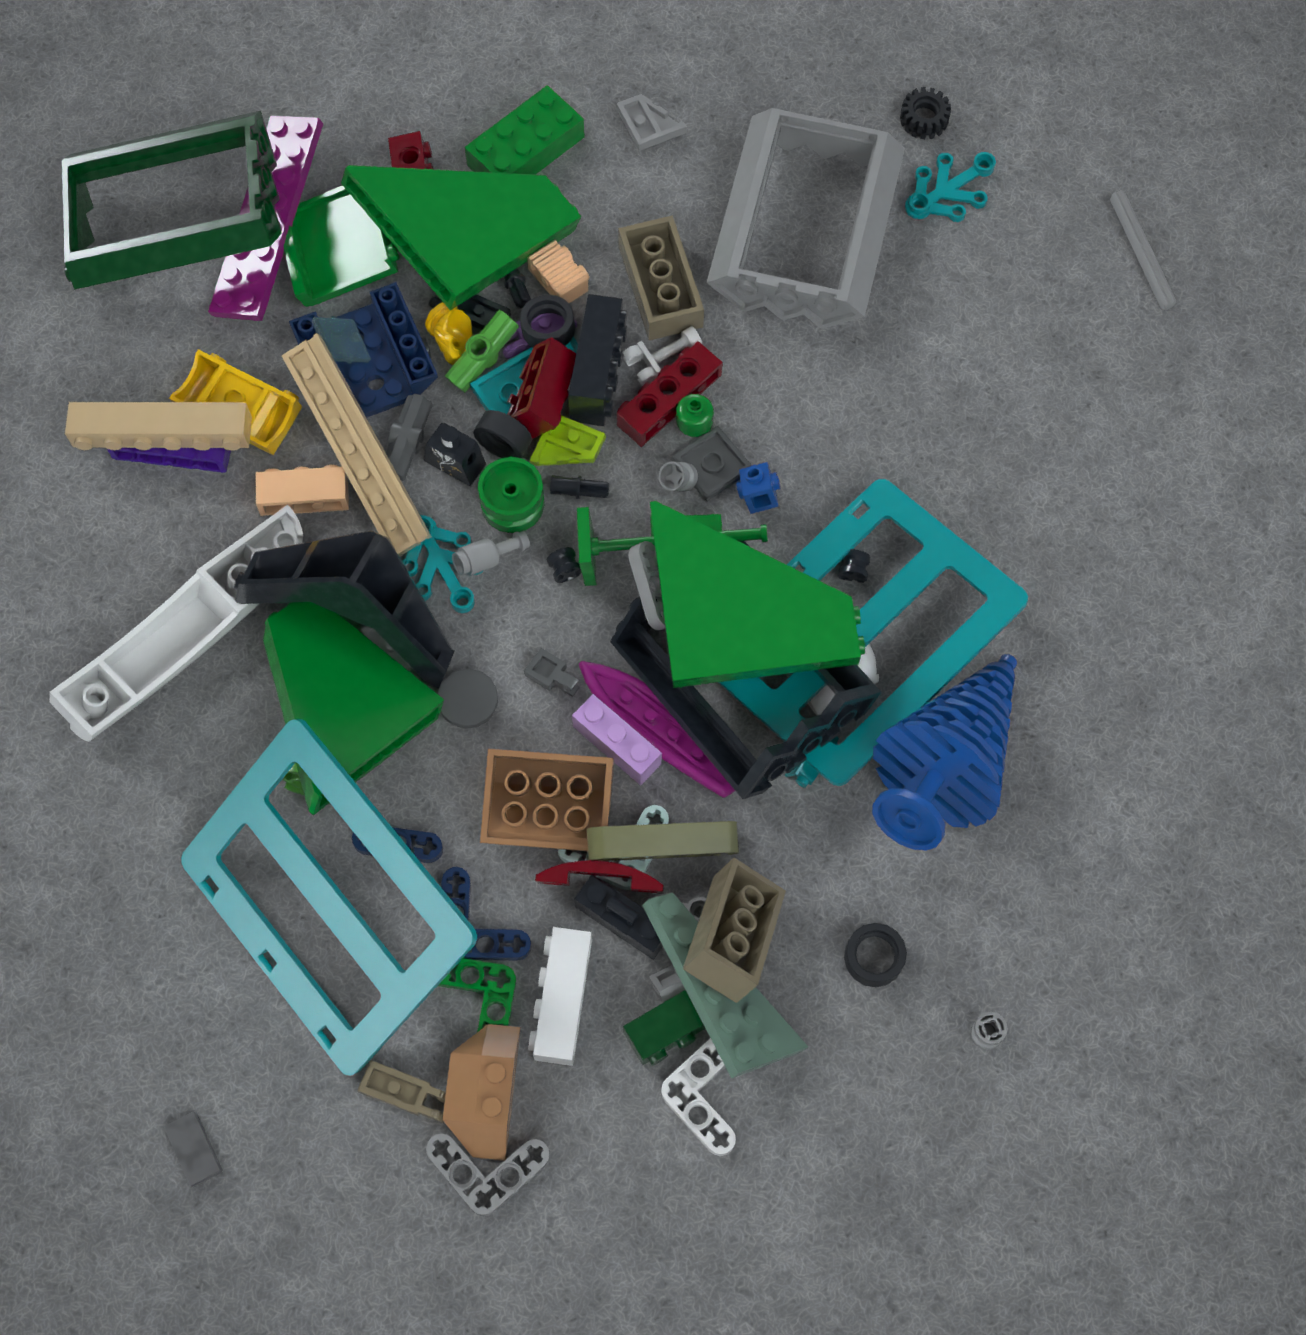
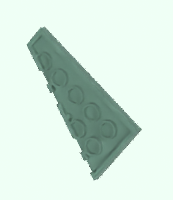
[642,892,808,1079]

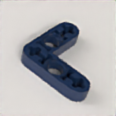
[441,867,532,961]

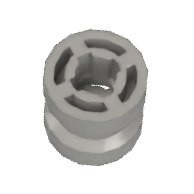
[658,461,698,491]
[971,1012,1008,1050]

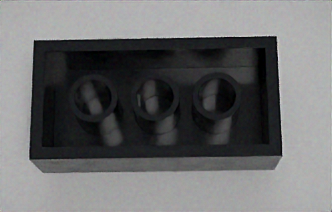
[569,294,627,426]

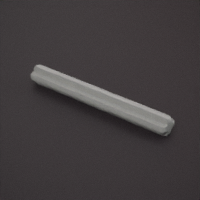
[1110,190,1176,310]

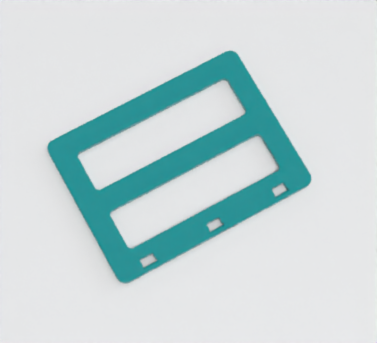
[718,479,1028,786]
[181,719,477,1076]

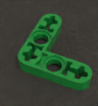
[438,958,516,1032]

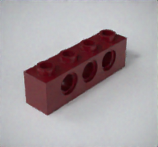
[388,131,434,169]
[617,341,723,447]

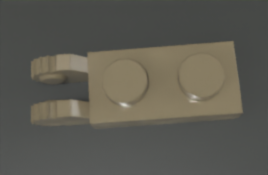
[357,1060,446,1123]

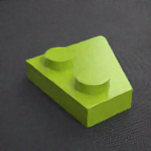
[529,416,606,466]

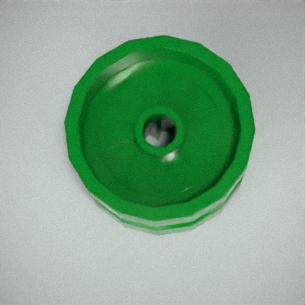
[478,457,545,533]

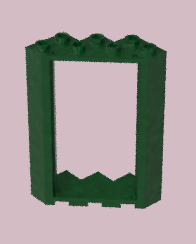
[62,110,282,290]

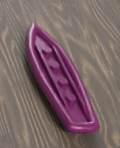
[579,661,735,798]

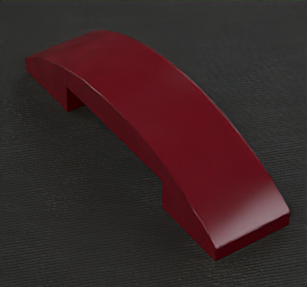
[535,860,664,894]

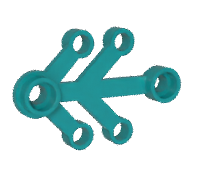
[905,152,996,222]
[402,515,483,613]

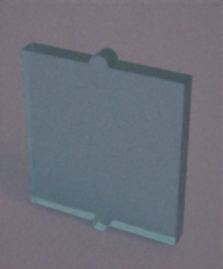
[311,316,371,364]

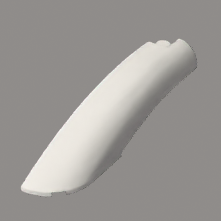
[49,505,303,742]

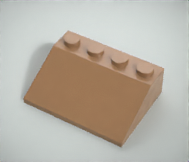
[480,749,614,851]

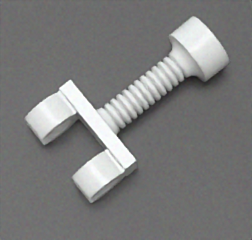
[623,326,702,386]

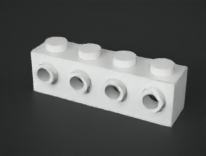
[528,927,592,1066]

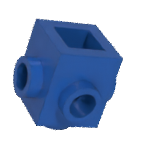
[736,462,781,514]

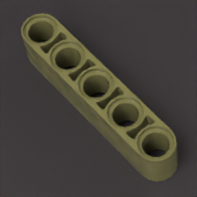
[587,821,739,861]

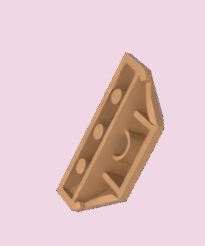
[443,1024,521,1161]

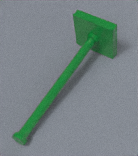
[577,507,768,586]

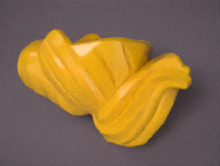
[425,302,473,365]

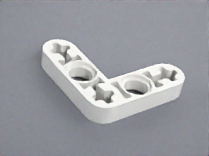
[661,1038,736,1156]

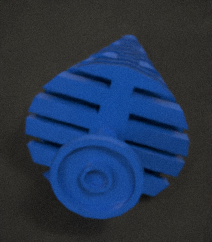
[872,654,1017,851]

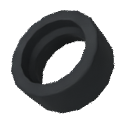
[520,294,576,348]
[473,410,532,458]
[844,923,907,988]

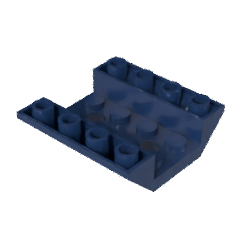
[289,282,438,418]

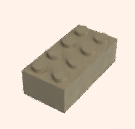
[618,215,704,341]
[683,858,786,1003]

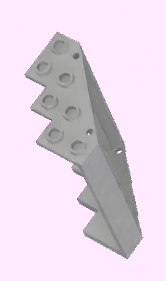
[706,108,905,328]

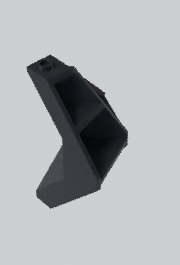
[234,530,455,689]

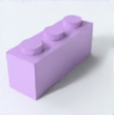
[572,694,662,785]

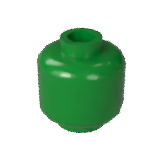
[676,394,714,437]

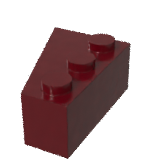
[507,337,576,439]

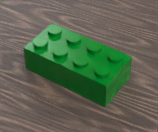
[465,85,585,175]

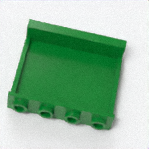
[284,165,399,307]

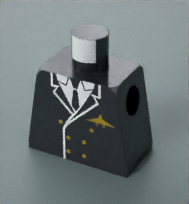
[424,423,486,487]

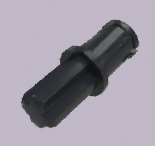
[504,268,531,309]
[550,475,609,499]

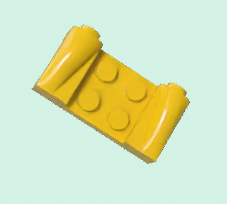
[169,349,302,455]

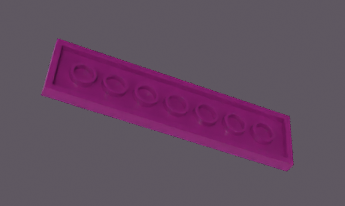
[208,116,323,321]

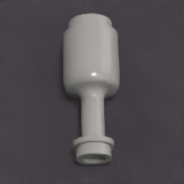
[452,531,530,576]

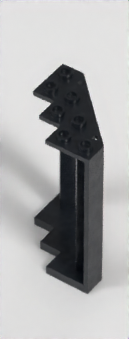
[610,541,882,799]

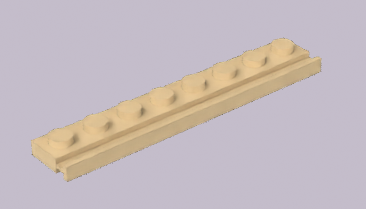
[282,333,432,556]

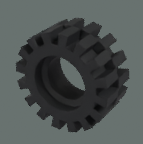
[900,87,951,140]

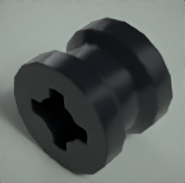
[547,547,582,583]
[838,549,871,583]

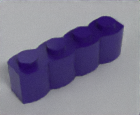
[107,448,231,473]

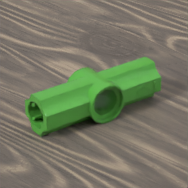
[445,310,519,393]

